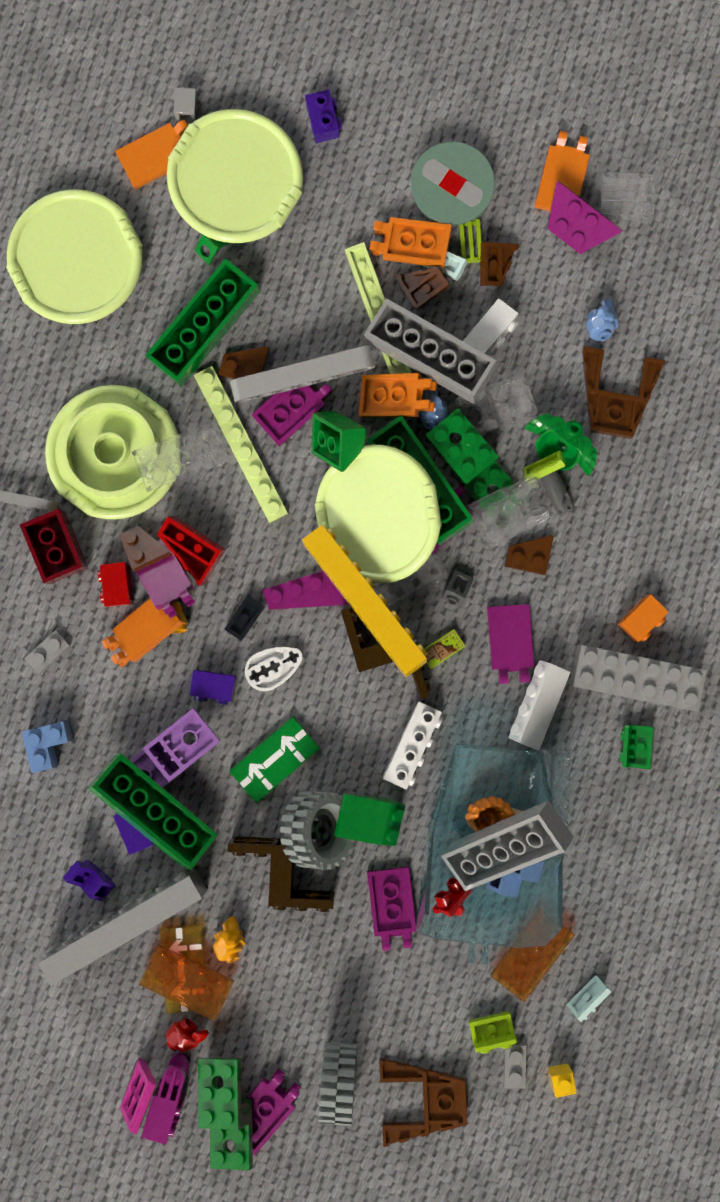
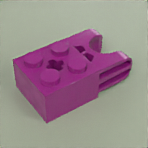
[141,1052,190,1145]

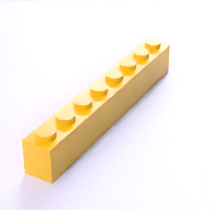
[302,525,428,678]

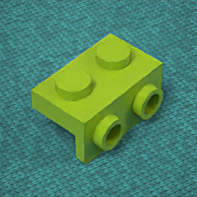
[468,1011,517,1054]

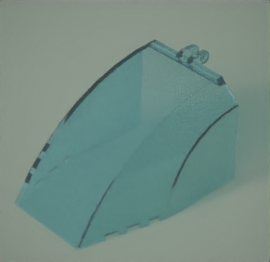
[417,743,563,964]

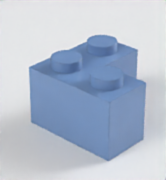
[22,720,74,773]
[485,861,544,897]

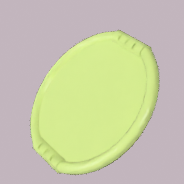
[167,109,303,243]
[6,189,143,324]
[45,385,181,520]
[314,445,442,584]

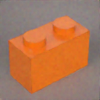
[617,594,669,642]

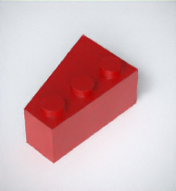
[157,516,226,587]

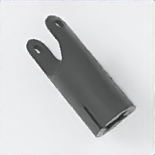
[540,470,574,516]

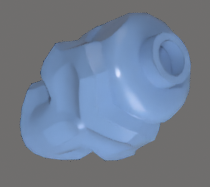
[586,298,618,341]
[418,390,449,430]

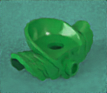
[524,413,597,476]

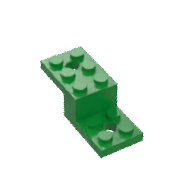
[425,408,522,520]
[198,1058,253,1171]

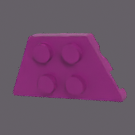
[548,181,622,254]

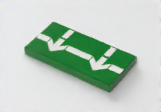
[229,716,320,803]

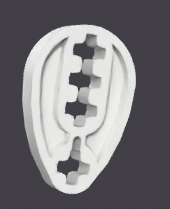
[245,647,303,691]

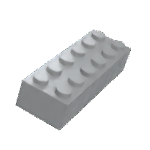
[364,299,497,404]
[569,645,707,712]
[441,800,574,891]

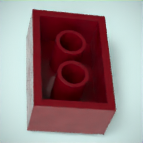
[20,508,89,585]

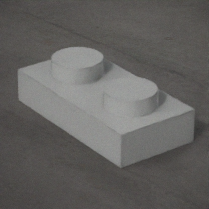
[24,630,71,674]
[503,1043,526,1089]

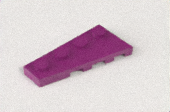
[263,571,349,610]

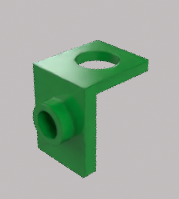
[194,234,231,265]

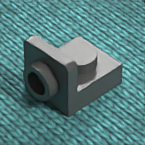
[442,570,474,607]

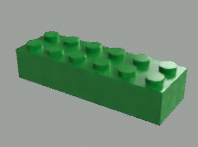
[145,258,260,387]
[367,415,474,546]
[87,753,218,870]

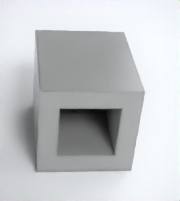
[174,86,198,122]

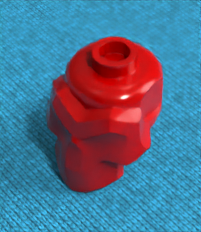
[165,1018,210,1052]

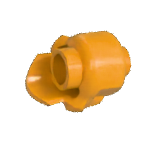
[213,916,246,963]

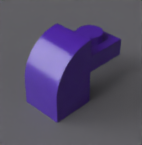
[63,860,116,901]

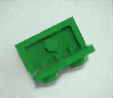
[619,724,655,769]

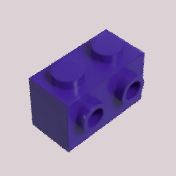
[305,89,342,144]

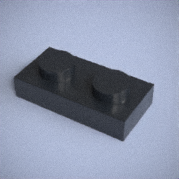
[224,595,265,641]

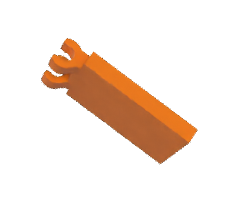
[115,120,188,190]
[534,131,590,211]
[369,217,452,268]
[359,373,437,418]
[102,599,183,667]

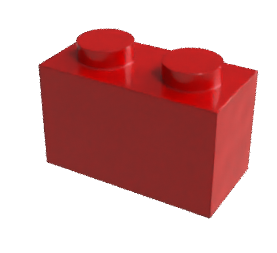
[97,562,133,607]

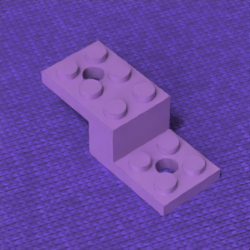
[130,708,220,788]

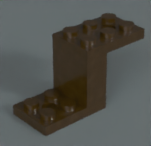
[341,608,431,699]
[227,836,335,912]

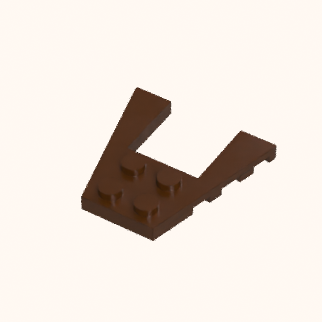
[582,346,665,439]
[379,1058,467,1147]

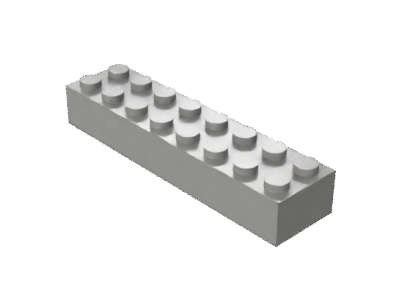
[38,868,207,986]

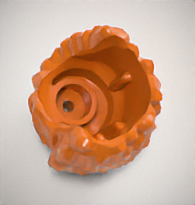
[465,796,516,832]

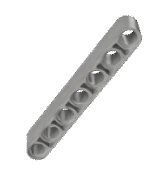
[230,346,375,403]

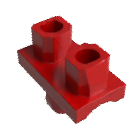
[432,877,472,917]

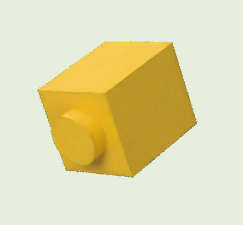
[547,1063,577,1098]

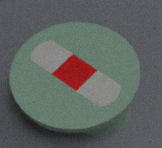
[411,142,494,225]

